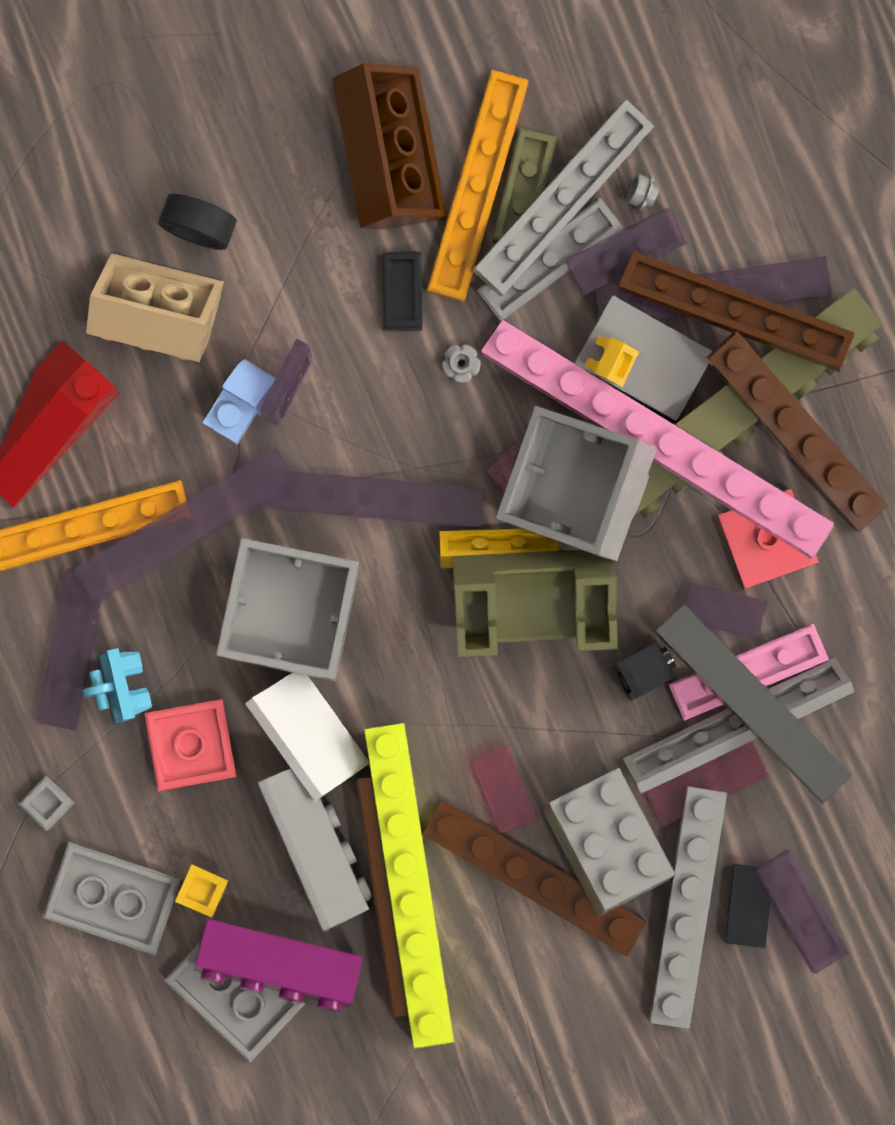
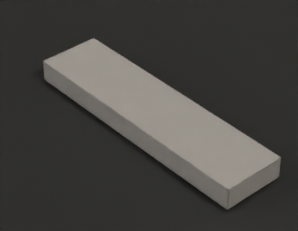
[477,198,624,323]

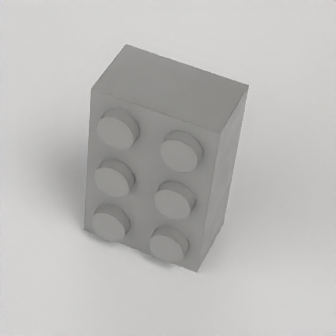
[543,768,675,917]

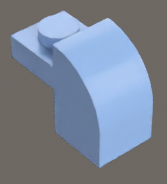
[203,359,280,445]

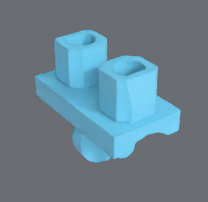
[82,648,152,724]

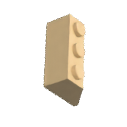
[86,253,224,362]

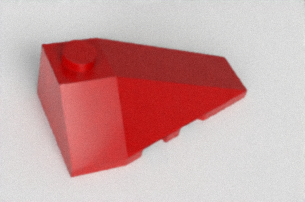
[0,341,120,508]

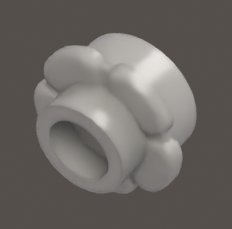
[626,174,659,211]
[442,345,481,383]

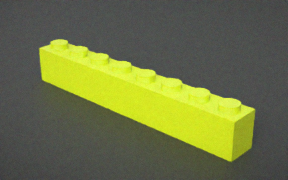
[365,723,454,1048]

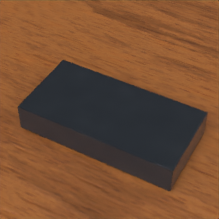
[382,252,423,331]
[725,864,774,948]

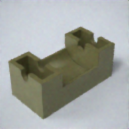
[453,550,618,657]

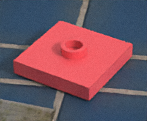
[717,489,818,589]
[144,699,237,791]

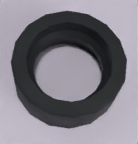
[158,193,237,250]

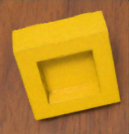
[585,336,639,387]
[175,864,229,918]

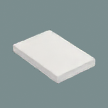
[246,673,370,801]

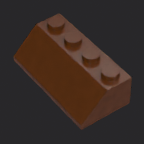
[332,63,447,229]

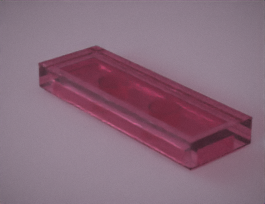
[645,741,769,827]

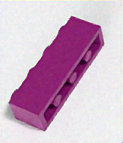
[193,919,363,1012]

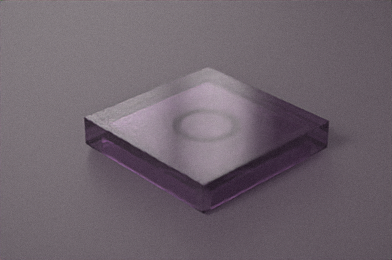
[260,339,313,426]

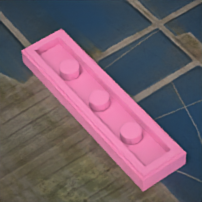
[668,624,829,721]

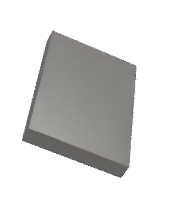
[574,295,712,421]
[42,842,182,955]
[164,921,306,1063]

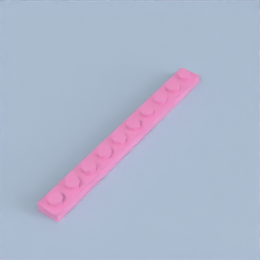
[481,320,834,560]

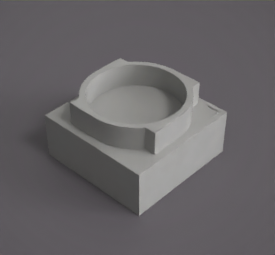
[496,406,657,561]
[216,538,360,682]

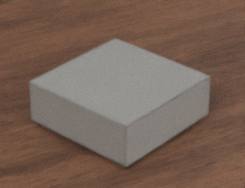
[18,775,76,831]

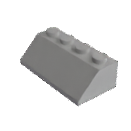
[258,769,373,931]

